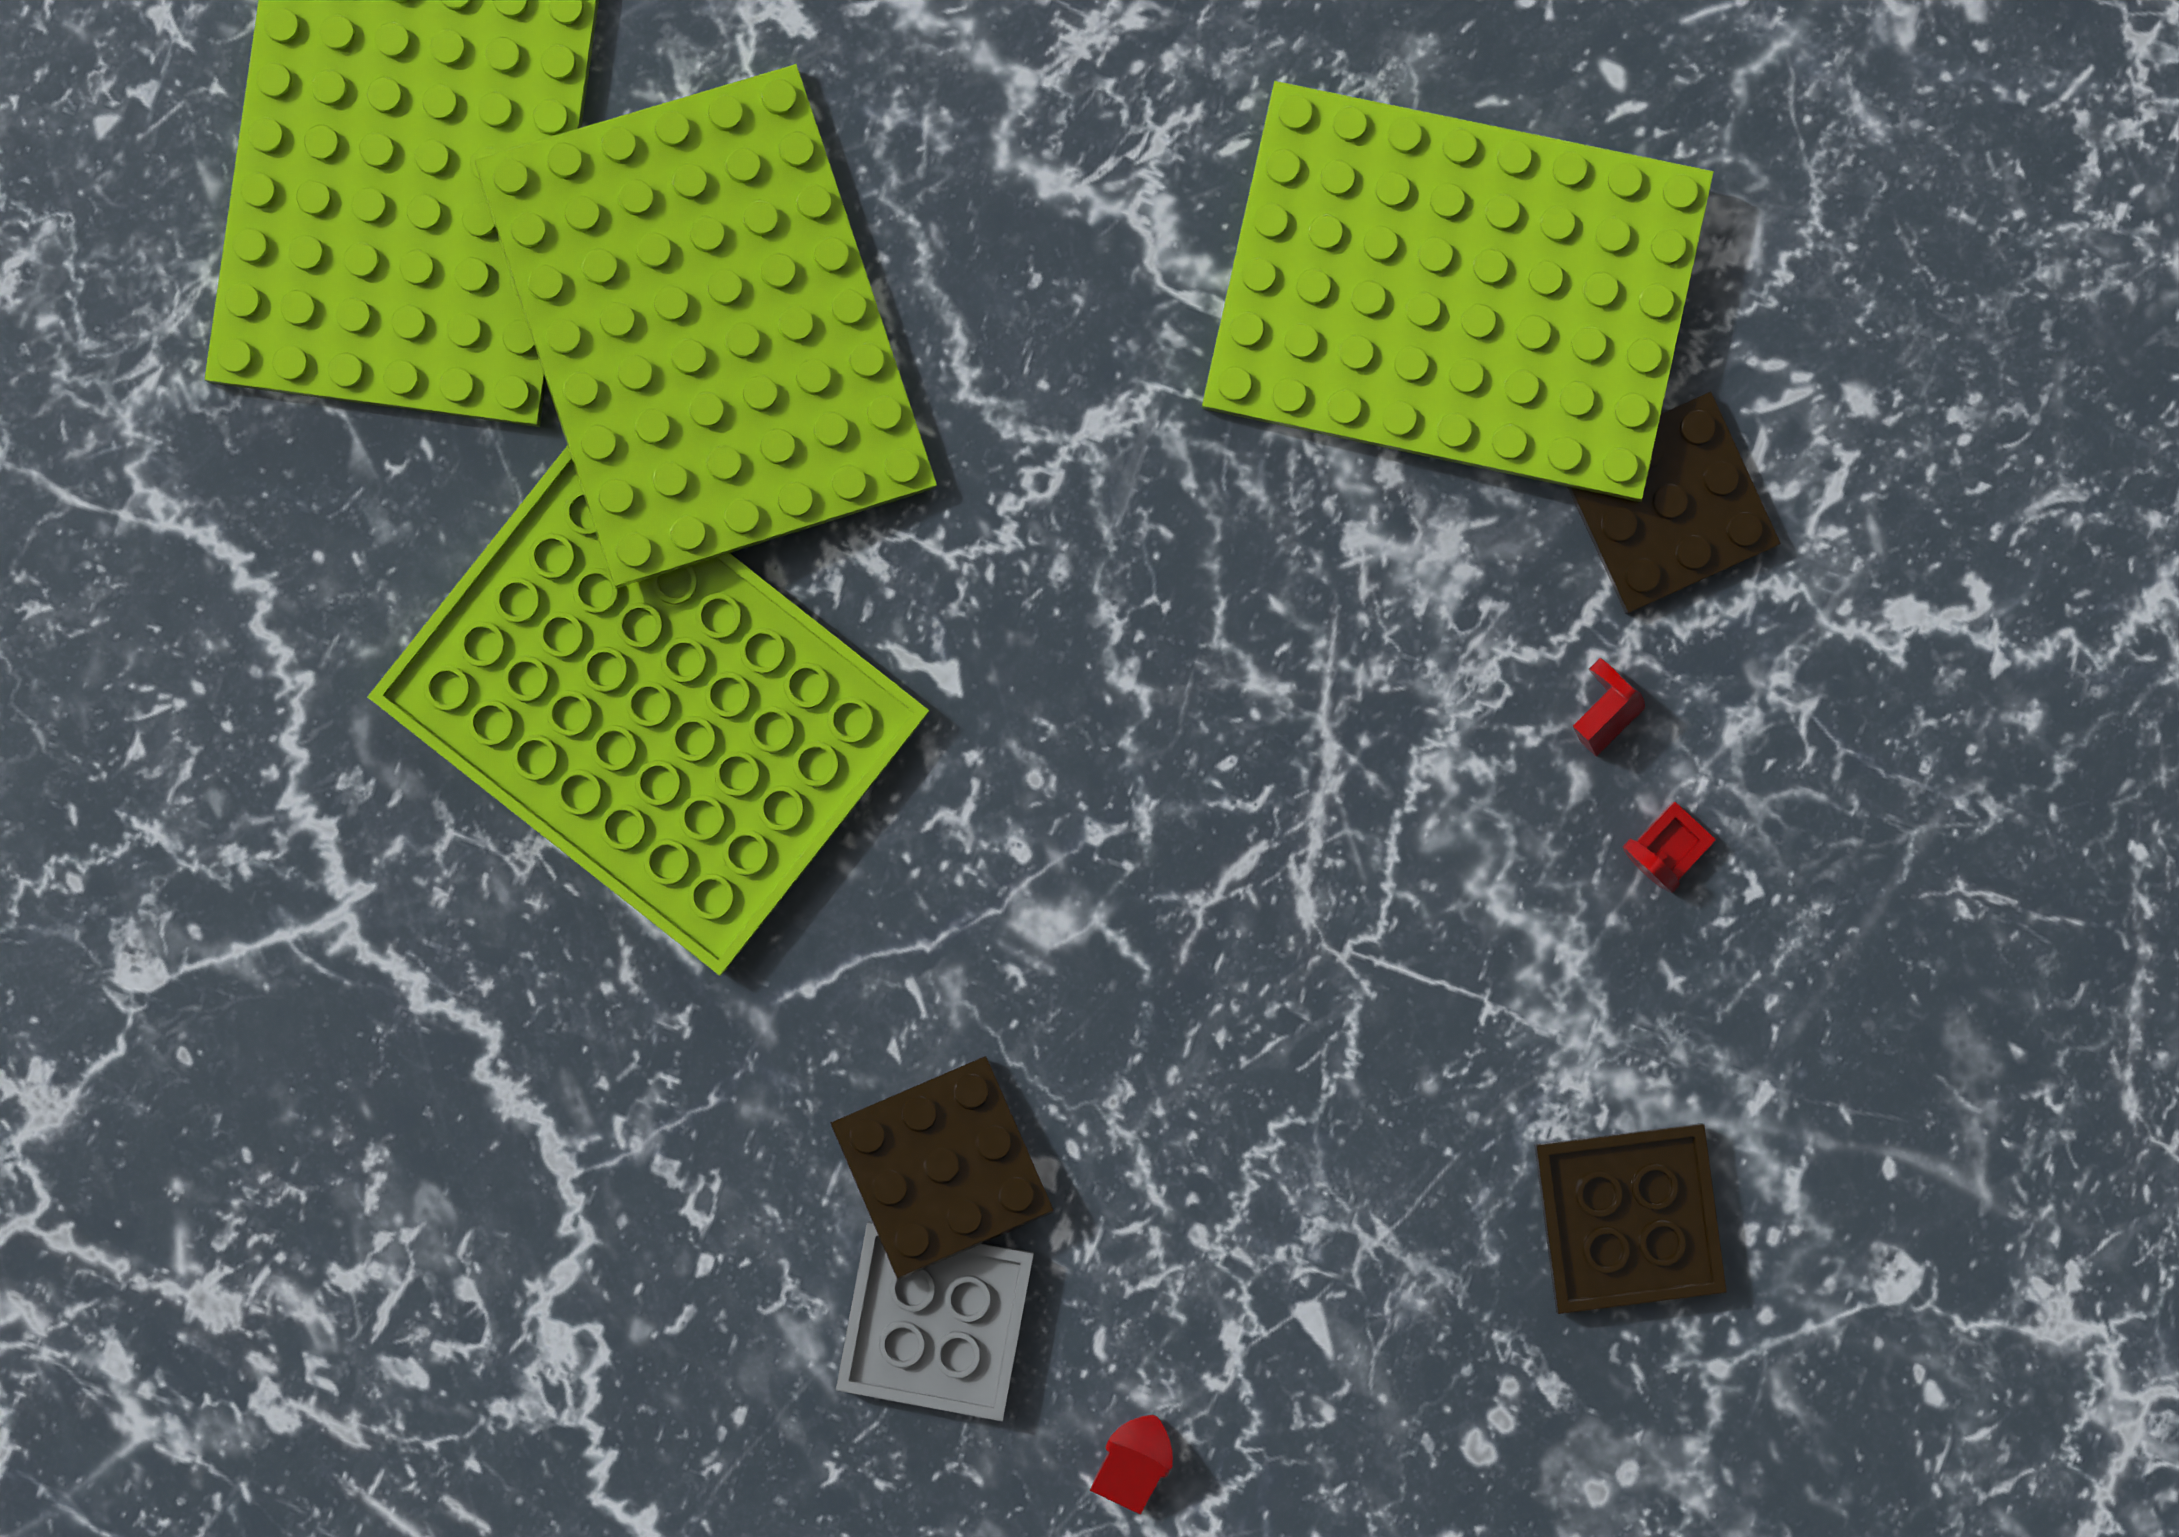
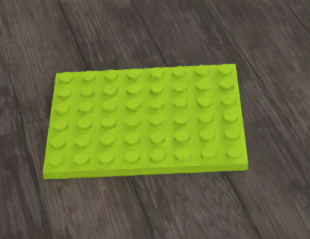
[204,0,599,427]
[475,64,937,589]
[1202,81,1714,502]
[367,445,930,976]

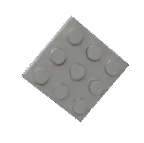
[836,1221,1034,1421]

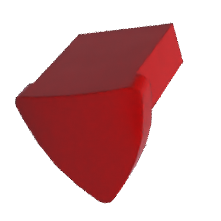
[1573,658,1645,757]
[1622,801,1716,893]
[1090,1415,1173,1515]

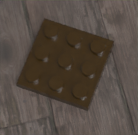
[1567,391,1781,614]
[830,1056,1054,1281]
[1534,1123,1727,1314]

